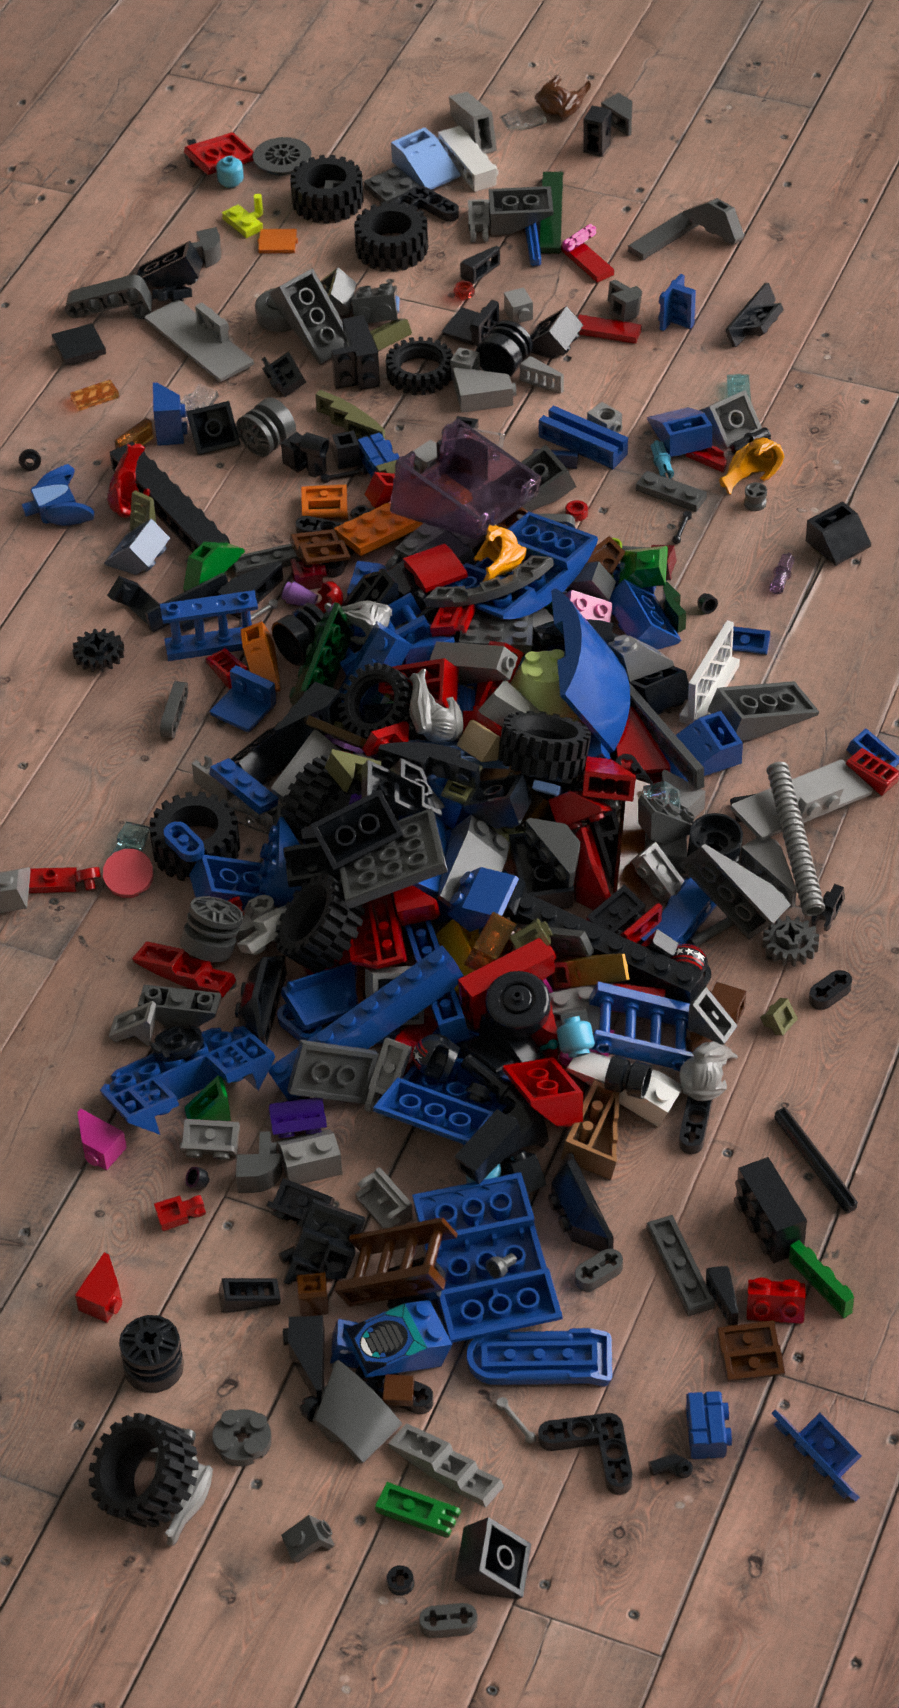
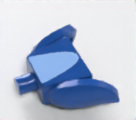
[21,464,95,526]

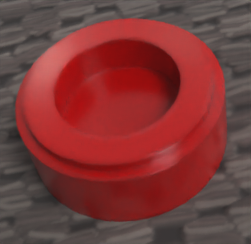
[565,500,588,522]

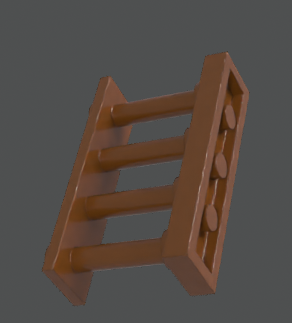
[334,1217,458,1307]

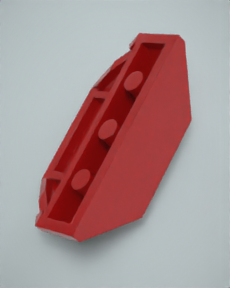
[573,824,611,910]
[349,893,407,969]

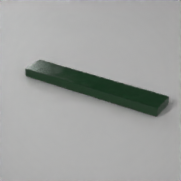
[540,172,563,254]

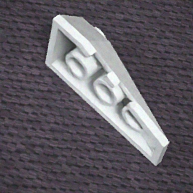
[566,1052,682,1127]

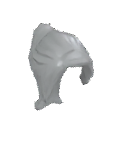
[324,600,392,645]
[409,669,463,743]
[680,1041,738,1101]
[155,1454,213,1546]

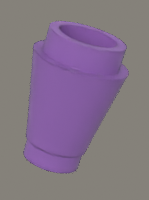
[282,581,318,606]

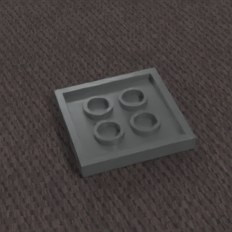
[459,609,533,654]

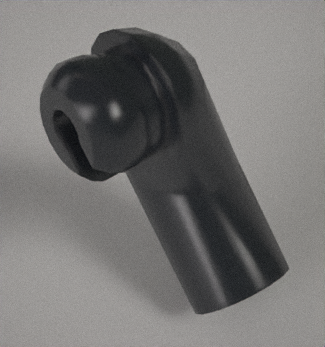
[648,1454,693,1478]

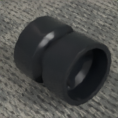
[604,1055,652,1099]

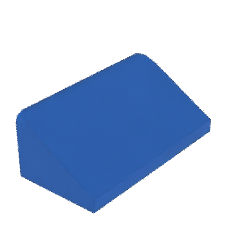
[723,625,771,655]

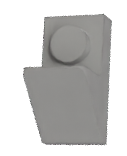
[109,1001,156,1046]

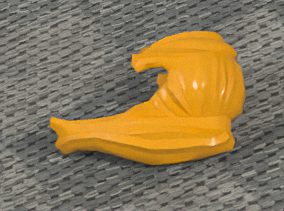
[718,437,784,495]
[474,525,527,582]

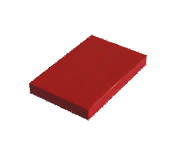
[184,132,254,175]

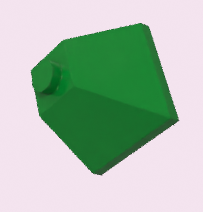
[619,546,668,588]

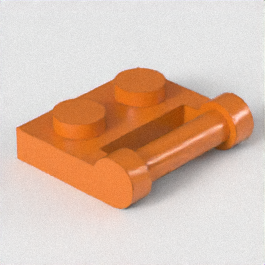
[301,484,348,519]

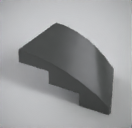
[313,1360,402,1464]

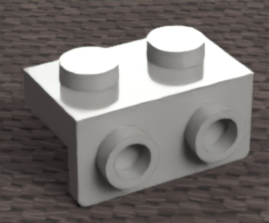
[631,842,684,902]
[179,1119,240,1160]

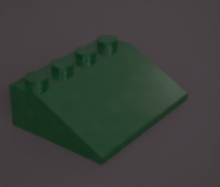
[289,602,355,706]

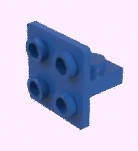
[658,274,696,331]

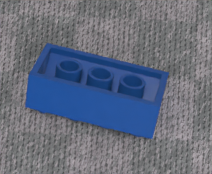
[339,621,412,722]

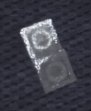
[500,106,547,131]
[181,384,219,418]

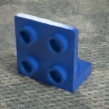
[210,665,277,732]

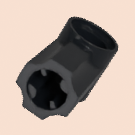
[300,432,329,478]

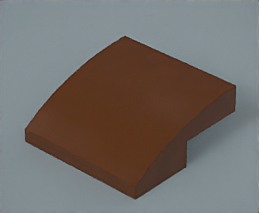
[289,529,350,565]
[717,1321,785,1381]

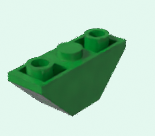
[183,542,245,592]

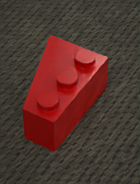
[378,658,459,708]

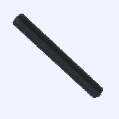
[774,1107,858,1213]

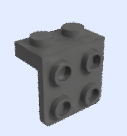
[352,283,398,323]

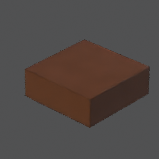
[383,1374,415,1406]

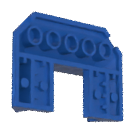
[100,1026,275,1135]

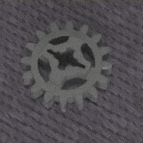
[762,916,819,967]

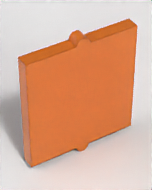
[257,229,298,253]

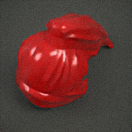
[106,444,150,518]

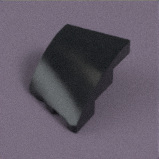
[362,758,442,819]
[283,1199,365,1284]

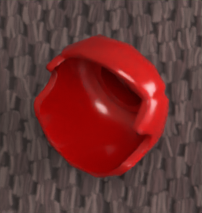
[314,581,344,614]

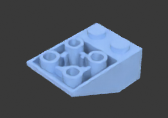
[391,127,460,190]

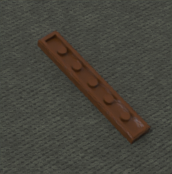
[613,779,650,899]

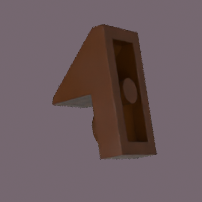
[297,1272,329,1316]

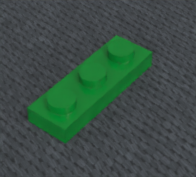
[789,1240,854,1319]

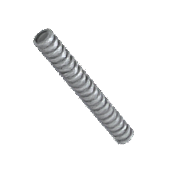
[766,762,825,916]

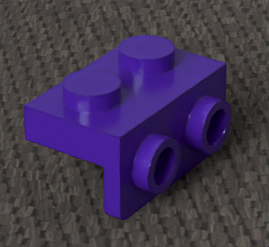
[269,1097,327,1138]

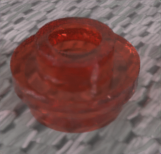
[454,281,475,300]

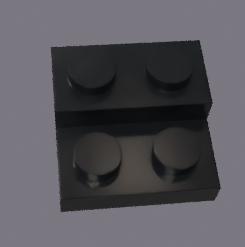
[331,315,380,391]

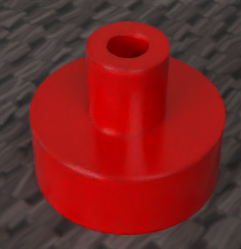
[74,867,101,891]

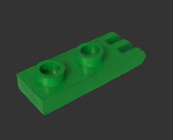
[375,1482,461,1538]

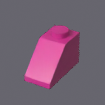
[77,1109,127,1170]

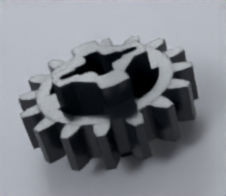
[72,628,125,672]

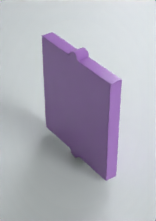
[325,734,379,760]

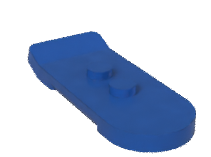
[467,1328,612,1387]

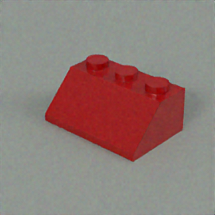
[503,1057,583,1127]

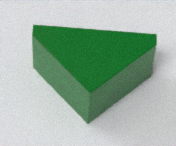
[184,1075,231,1121]

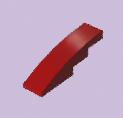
[132,941,237,998]

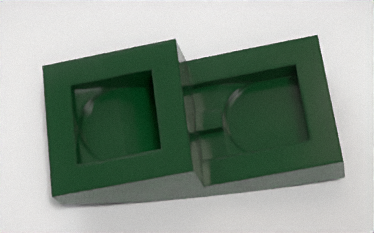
[663,582,687,633]

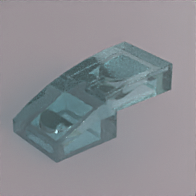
[110,821,150,856]

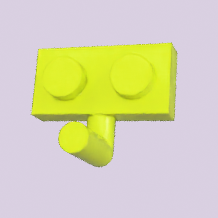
[222,194,263,238]

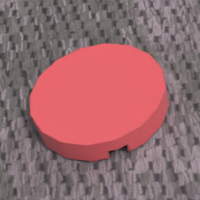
[103,849,154,898]

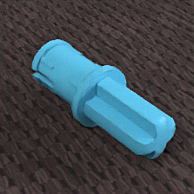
[651,440,674,479]

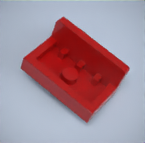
[747,1277,806,1324]

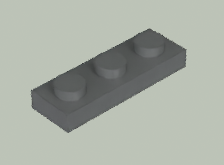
[636,471,707,512]

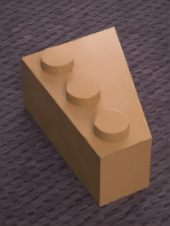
[560,1080,620,1180]

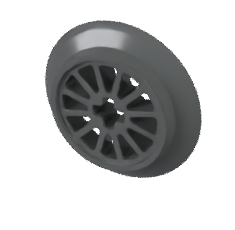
[253,137,312,176]

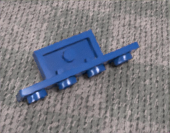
[771,1409,862,1501]

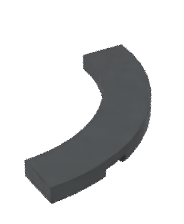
[424,555,554,607]

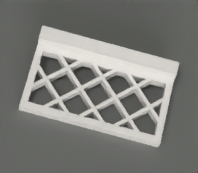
[679,620,740,725]

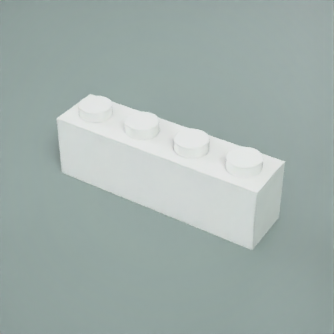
[438,126,498,192]

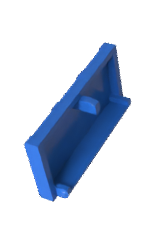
[281,962,357,1031]

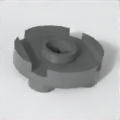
[212,1409,272,1466]

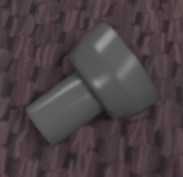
[486,1253,517,1279]

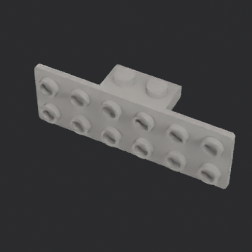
[145,299,254,382]
[730,759,873,840]

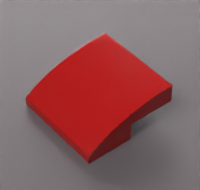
[403,544,468,592]
[620,903,662,944]

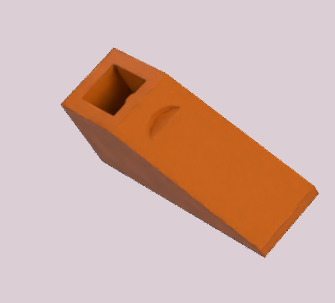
[240,621,281,692]

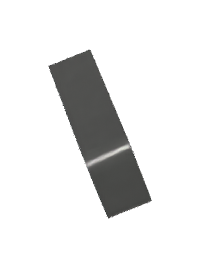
[65,275,153,319]

